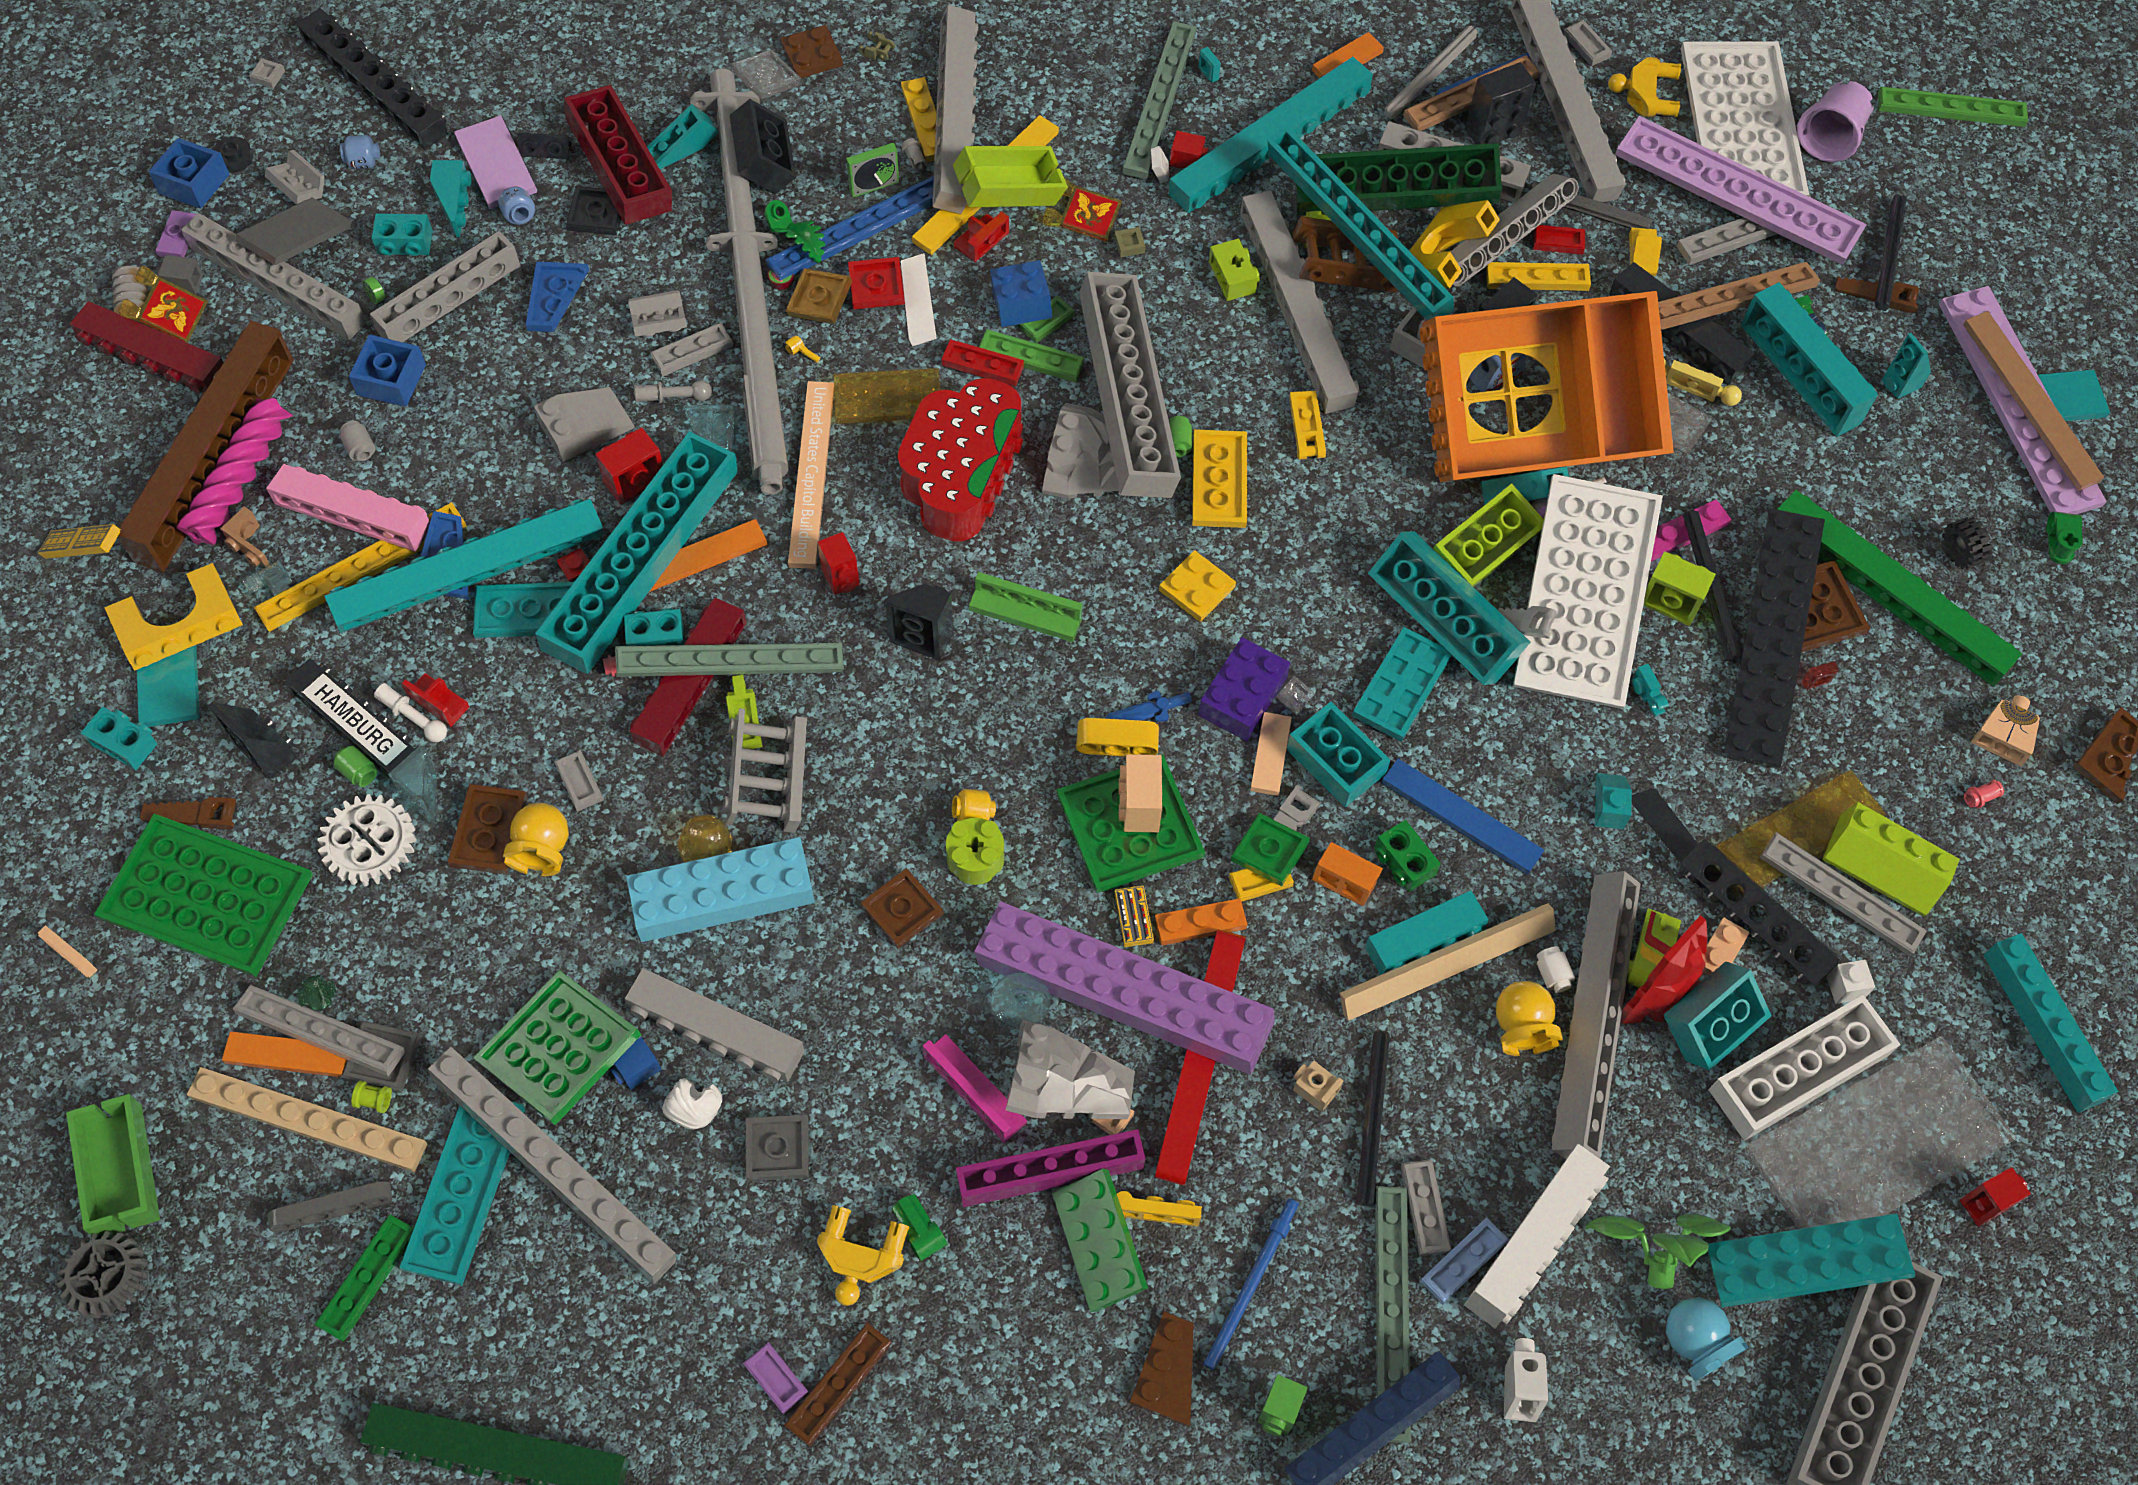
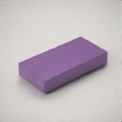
[743,1342,809,1415]

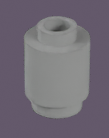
[340,421,375,461]

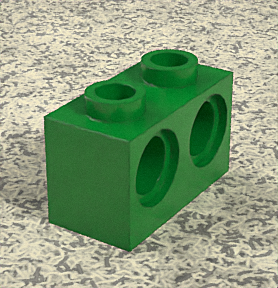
[1374,819,1441,892]

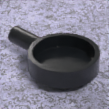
[213,136,253,173]

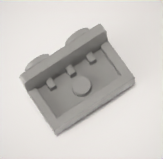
[265,150,325,204]
[628,290,687,337]

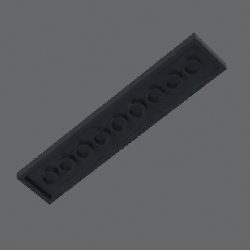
[1722,508,1825,769]

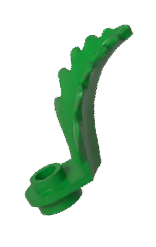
[764,200,825,263]

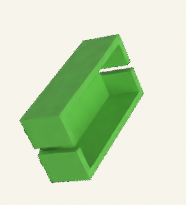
[66,1094,160,1236]

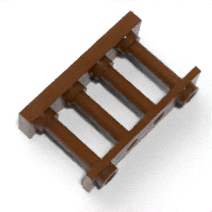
[1293,216,1398,293]

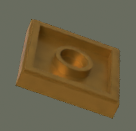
[786,268,852,324]

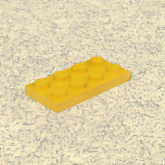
[1192,429,1247,528]

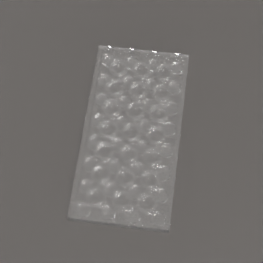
[1744,1036,2017,1229]

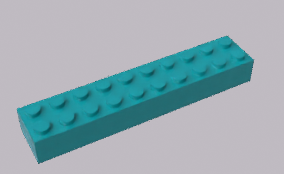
[535,431,738,675]

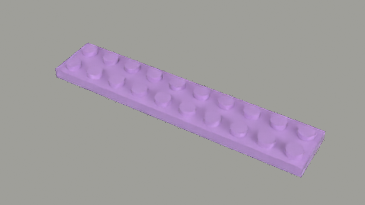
[1615,116,1867,265]
[1939,286,2107,514]

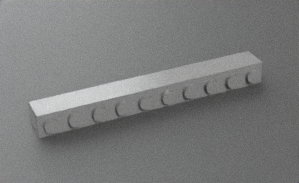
[1510,0,1625,202]
[933,5,978,214]
[1240,190,1359,414]
[1551,871,1640,1159]
[428,1047,676,1284]

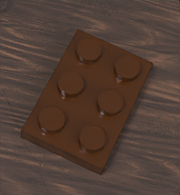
[447,784,528,875]

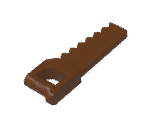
[1835,276,1919,313]
[140,797,236,830]

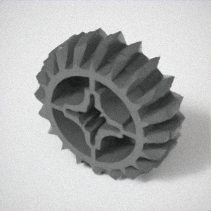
[56,1231,149,1319]

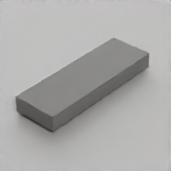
[650,322,733,377]
[1401,1160,1452,1257]

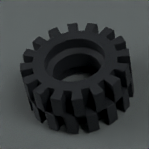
[1942,517,1992,570]

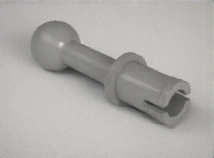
[634,380,712,403]

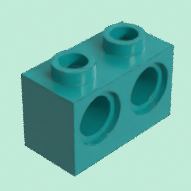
[372,214,433,256]
[624,608,685,646]
[81,706,157,771]

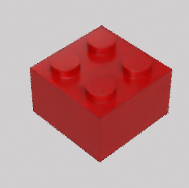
[595,427,663,505]

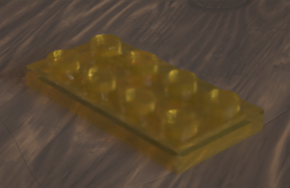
[834,368,940,424]

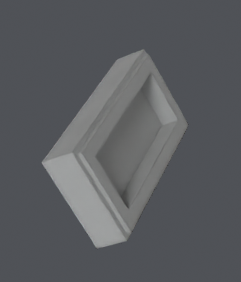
[1563,20,1612,67]
[554,750,604,812]

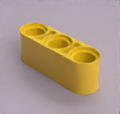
[1076,718,1159,756]

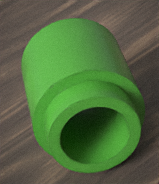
[1169,416,1192,457]
[333,746,377,787]

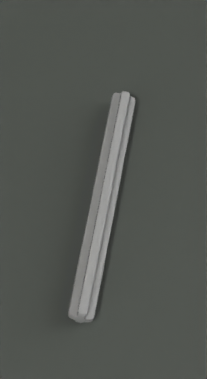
[1384,25,1478,120]

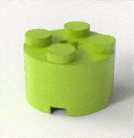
[946,818,1004,885]

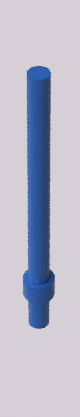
[1203,1198,1299,1371]

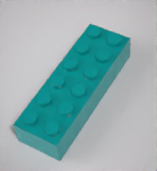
[1740,282,1878,437]
[1368,531,1531,685]

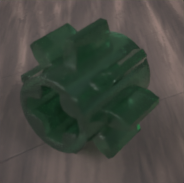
[296,974,337,1011]

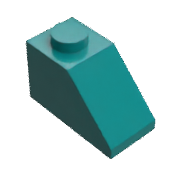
[1595,773,1632,830]

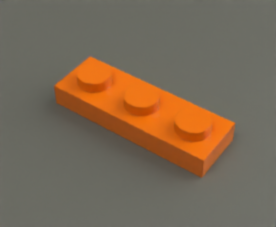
[1155,898,1247,946]

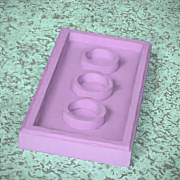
[454,115,537,209]

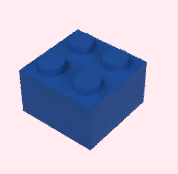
[149,138,230,209]
[990,260,1052,327]
[349,334,426,407]

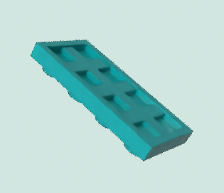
[1352,627,1452,742]

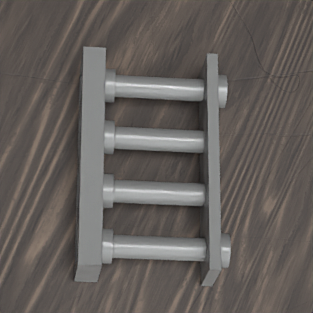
[722,708,807,833]

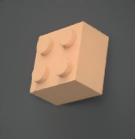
[1119,755,1162,832]

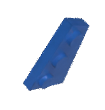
[526,262,589,332]

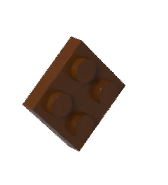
[780,25,843,80]
[861,868,944,949]

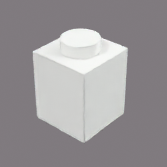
[1826,960,1875,1004]

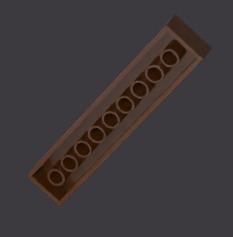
[117,321,294,573]

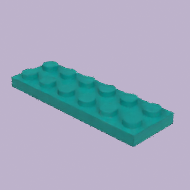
[400,1102,526,1286]
[1708,1213,1915,1308]

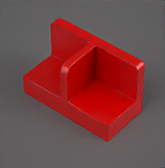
[954,211,1009,262]
[401,673,470,727]

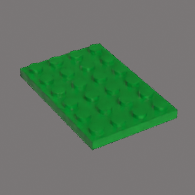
[94,814,313,977]

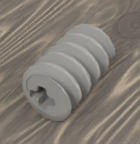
[112,266,148,322]

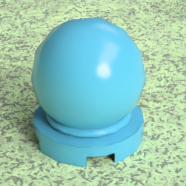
[1666,1297,1749,1381]

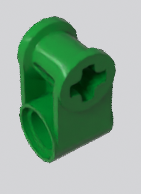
[2046,511,2083,564]

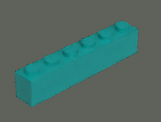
[1983,933,2119,1113]

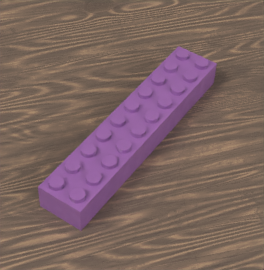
[974,901,1275,1075]

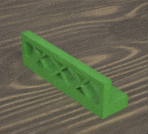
[969,572,1083,642]

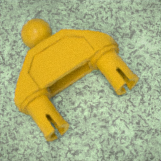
[1608,57,1681,117]
[817,1205,909,1306]

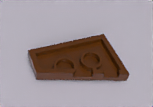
[1129,1311,1194,1428]

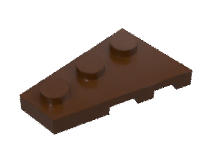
[2073,707,2138,804]

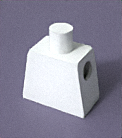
[1504,1338,1548,1422]

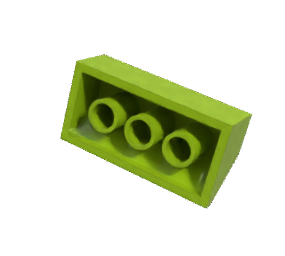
[1822,802,1960,917]

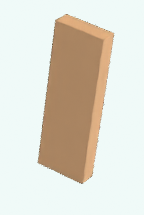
[1250,712,1292,796]

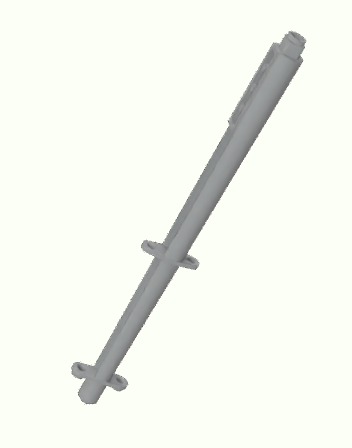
[690,68,788,494]

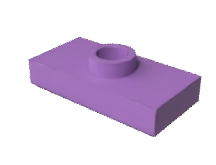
[156,211,196,257]

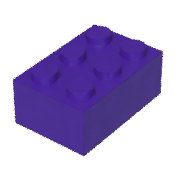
[1198,637,1291,742]

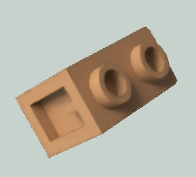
[220,506,271,570]

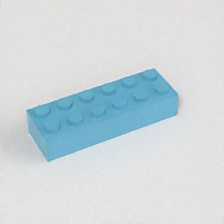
[626,837,815,942]

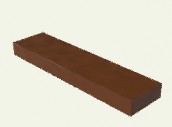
[784,1322,892,1447]

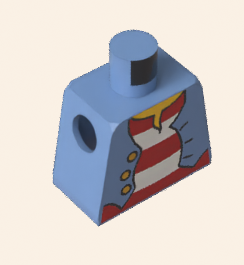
[1469,353,1526,392]

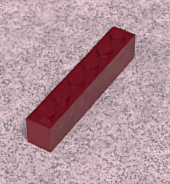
[70,301,224,393]
[630,597,747,757]

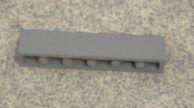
[625,968,805,1083]

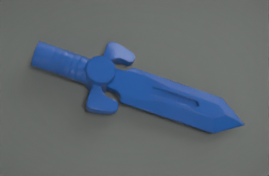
[1105,690,1192,722]

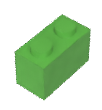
[1257,1374,1308,1437]

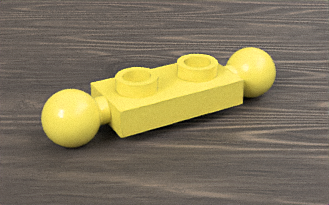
[1664,359,1742,406]

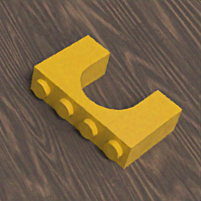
[1409,200,1500,289]
[104,563,243,671]

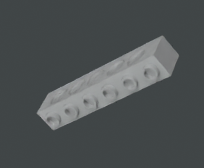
[1378,121,1531,203]
[370,231,520,342]

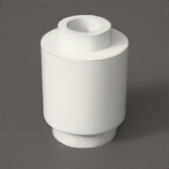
[1537,946,1575,993]

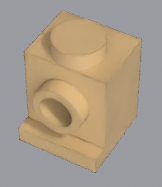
[1293,1061,1344,1112]

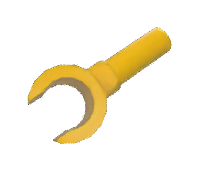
[785,336,821,363]

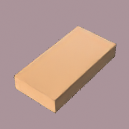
[38,925,97,978]

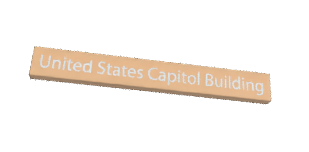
[788,381,835,569]

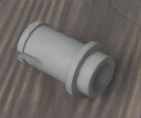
[901,138,928,172]

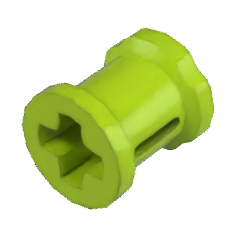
[351,1080,392,1114]

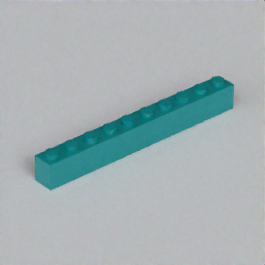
[1168,57,1373,213]
[1267,125,1454,320]
[325,499,603,633]

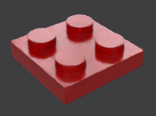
[848,257,905,309]

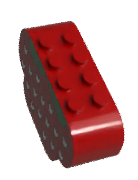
[898,378,1023,541]

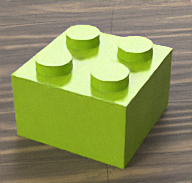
[1643,551,1716,626]

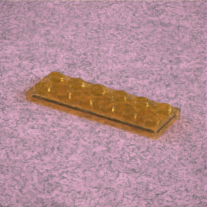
[1716,770,1886,892]

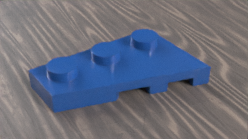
[421,511,469,600]

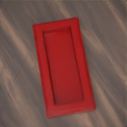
[1533,225,1585,255]

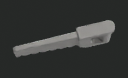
[1498,606,1557,639]
[1273,785,1321,831]

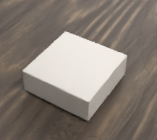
[1151,147,1169,183]

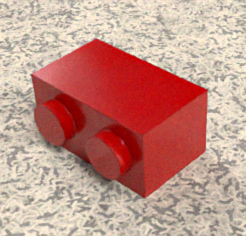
[818,532,860,595]
[1960,1167,2031,1227]

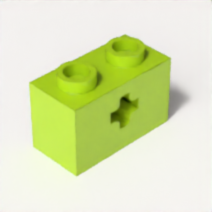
[1209,238,1260,301]

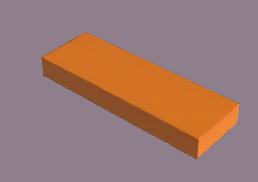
[1312,32,1384,78]

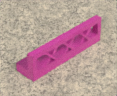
[923,1034,1027,1143]

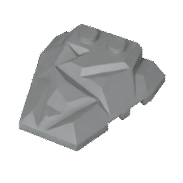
[1042,403,1120,499]
[1005,1020,1135,1119]

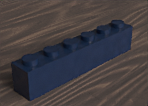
[1284,1351,1460,1485]

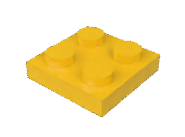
[1159,550,1236,622]

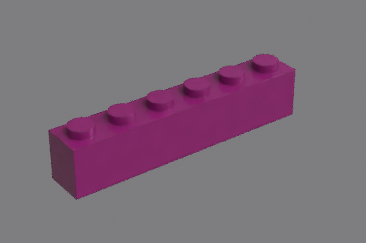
[956,1129,1145,1207]

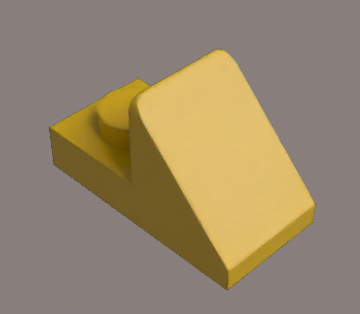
[1629,228,1662,276]

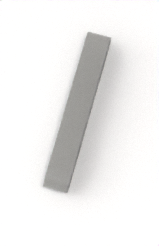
[1451,174,1579,286]

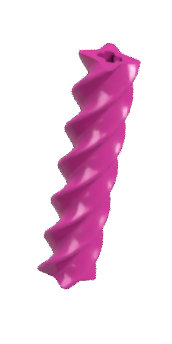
[177,398,293,545]

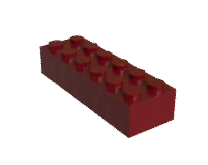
[564,85,672,225]

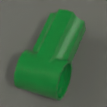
[892,1194,948,1262]

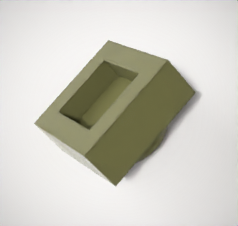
[1114,227,1145,257]

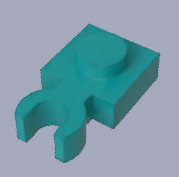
[1632,664,1669,717]

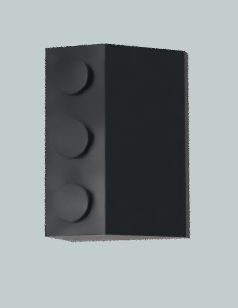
[885,584,953,661]

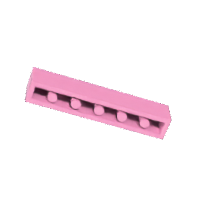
[266,464,430,552]

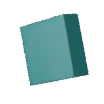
[1198,47,1221,83]

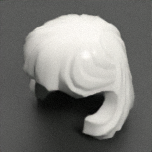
[662,1078,722,1129]

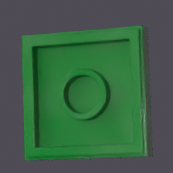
[1231,813,1310,886]

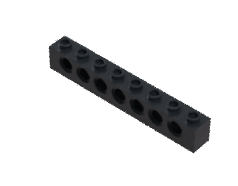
[296,8,448,150]

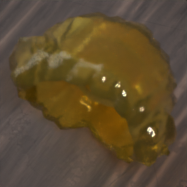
[677,814,732,863]

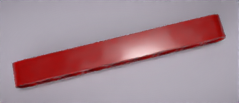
[1155,929,1246,1186]

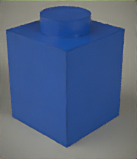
[610,1037,661,1090]

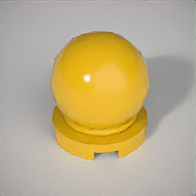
[503,802,569,876]
[1496,981,1563,1056]

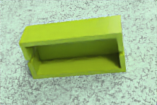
[952,146,1068,207]

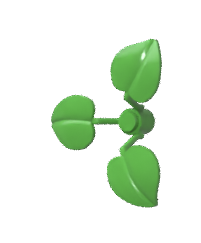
[1585,1214,1731,1289]

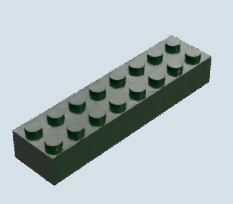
[1295,143,1502,215]

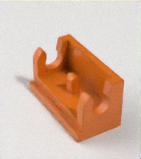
[1312,842,1383,907]

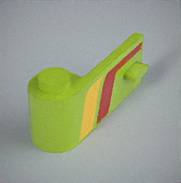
[1626,908,1681,988]

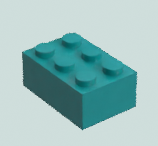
[1286,702,1390,807]
[1664,961,1772,1070]

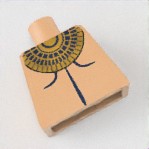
[1971,695,2040,766]

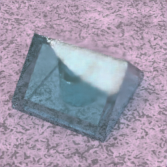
[388,746,438,823]

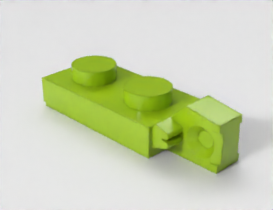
[726,675,763,749]

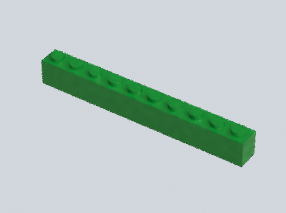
[1777,490,2023,687]

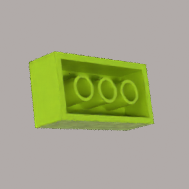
[1433,484,1544,587]

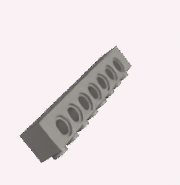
[181,213,366,341]

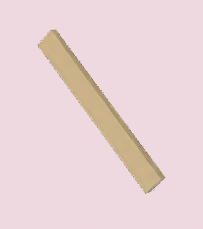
[1340,903,1556,1021]

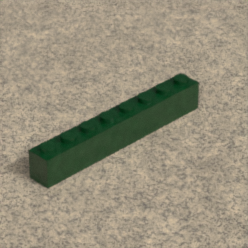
[360,1403,630,1485]

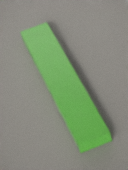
[1878,87,2028,127]

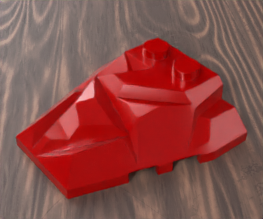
[1620,915,1707,1024]

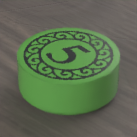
[362,277,385,304]

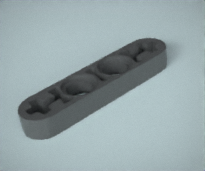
[267,1181,393,1232]

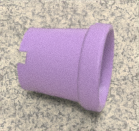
[1797,81,1874,162]

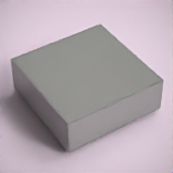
[249,58,285,89]

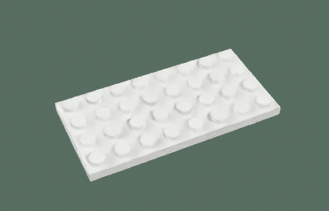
[1681,41,1809,201]
[1512,474,1663,709]

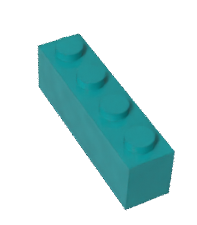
[1365,890,1489,975]

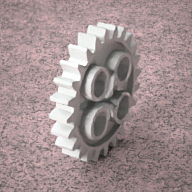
[317,794,416,886]

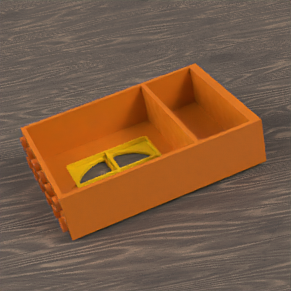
[1419,291,1674,483]

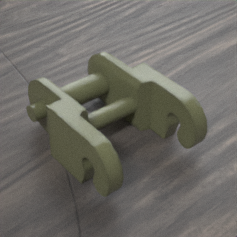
[858,31,895,61]

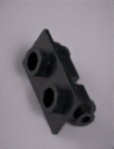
[517,132,572,159]

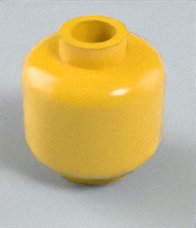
[952,789,996,821]

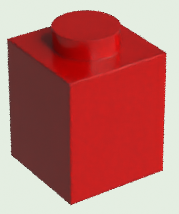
[1170,131,1209,169]

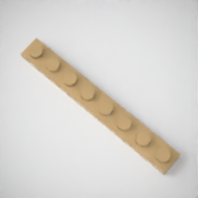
[187,1067,427,1173]

